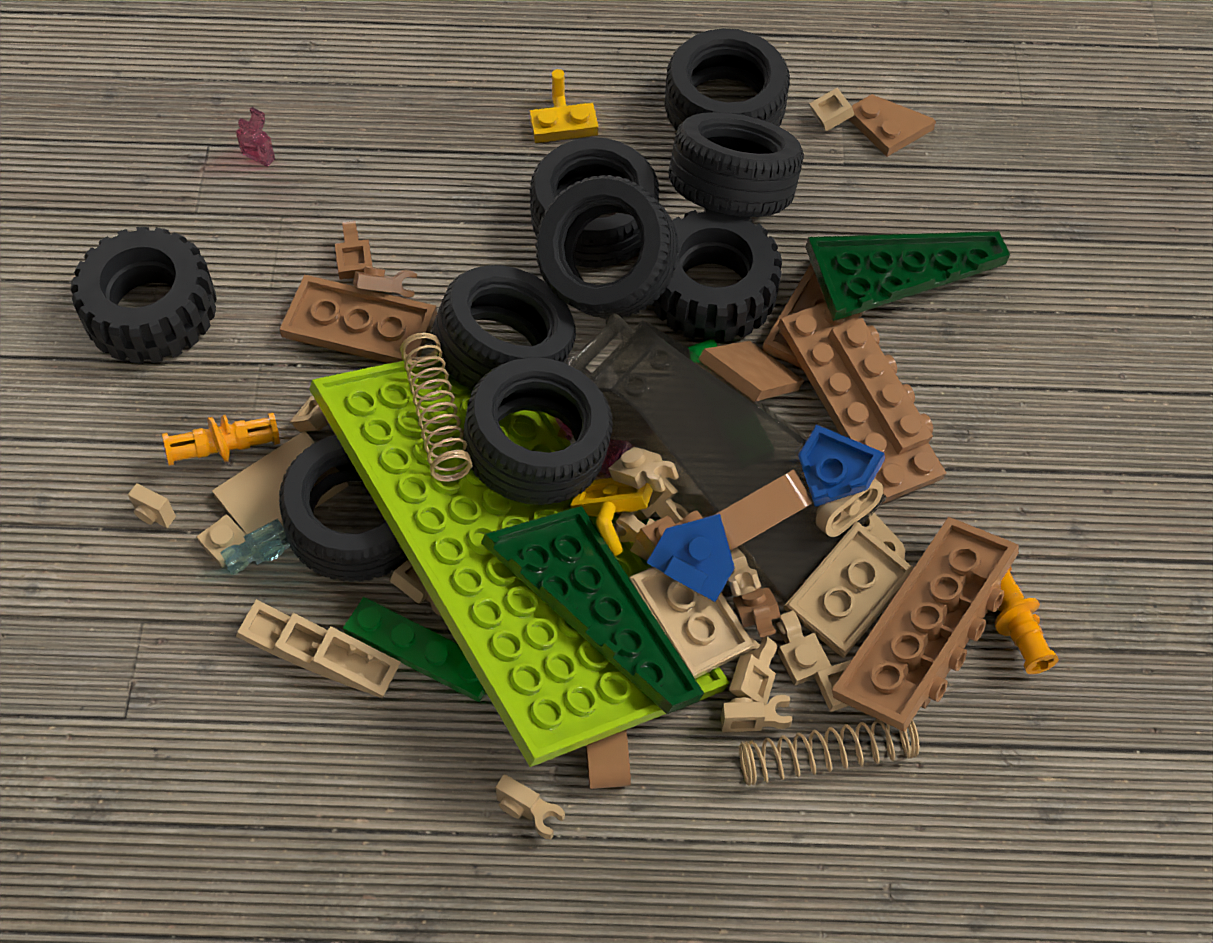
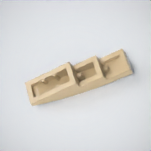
[236,599,401,698]

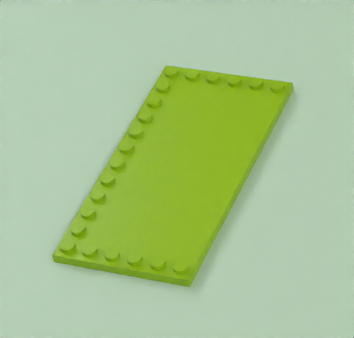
[309,340,730,767]

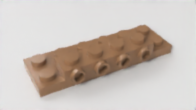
[777,302,947,504]
[832,517,1019,732]

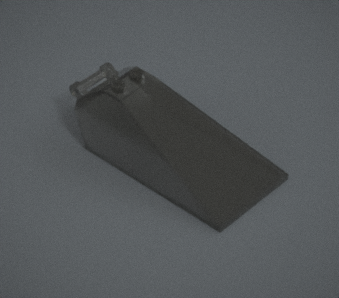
[565,313,886,604]

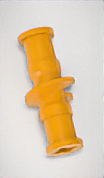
[162,412,280,466]
[995,566,1059,674]

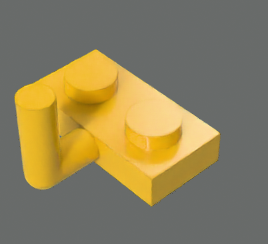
[530,69,599,143]
[571,478,653,556]

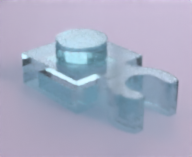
[220,518,290,575]

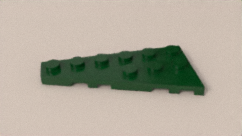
[805,231,1010,321]
[481,506,704,714]

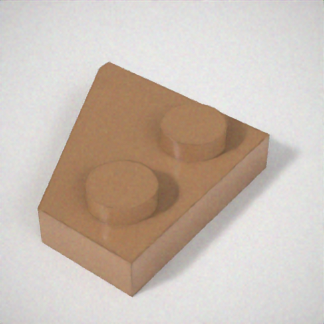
[848,94,936,157]

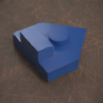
[798,424,885,507]
[646,514,735,602]

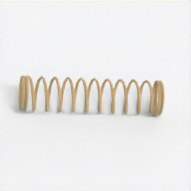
[400,332,472,482]
[739,719,920,786]

